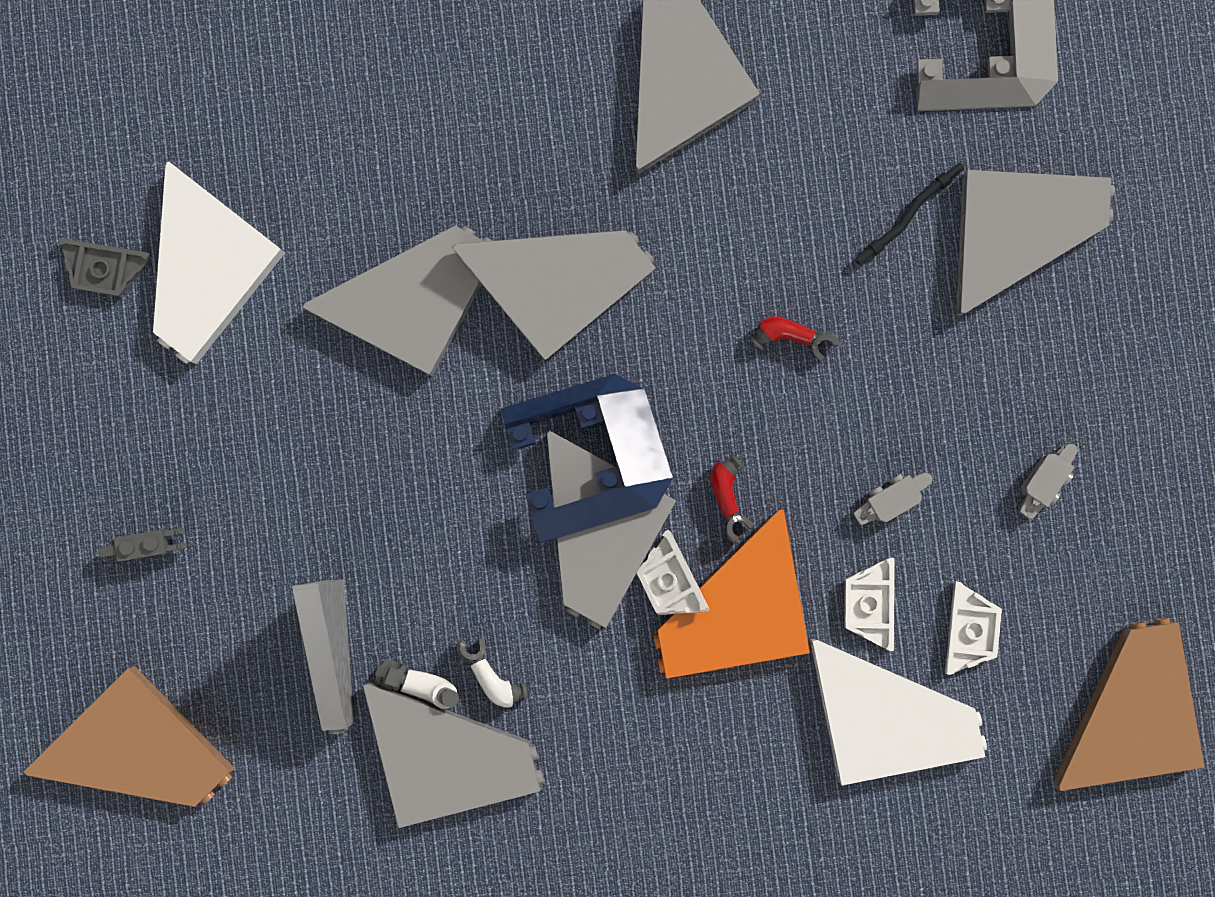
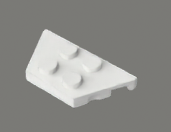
[637,530,710,615]
[844,558,894,651]
[945,581,1002,675]

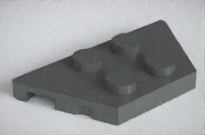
[58,238,152,297]

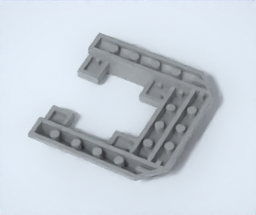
[913,0,1058,111]

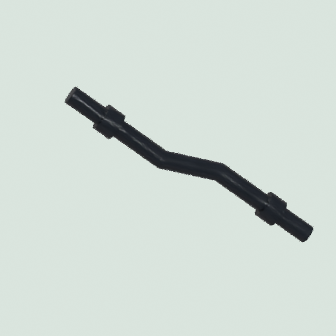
[855,163,965,266]

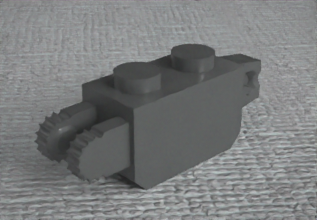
[98,528,187,562]

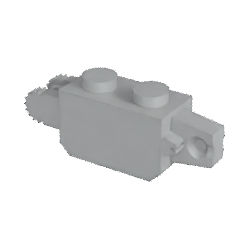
[1018,443,1078,519]
[853,472,933,525]

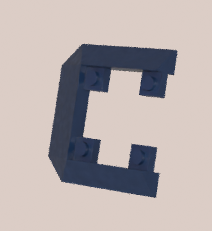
[501,374,673,543]

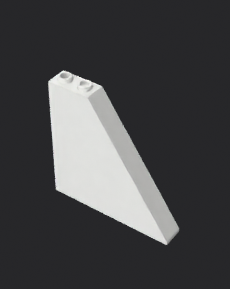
[153,161,285,364]
[810,639,987,785]

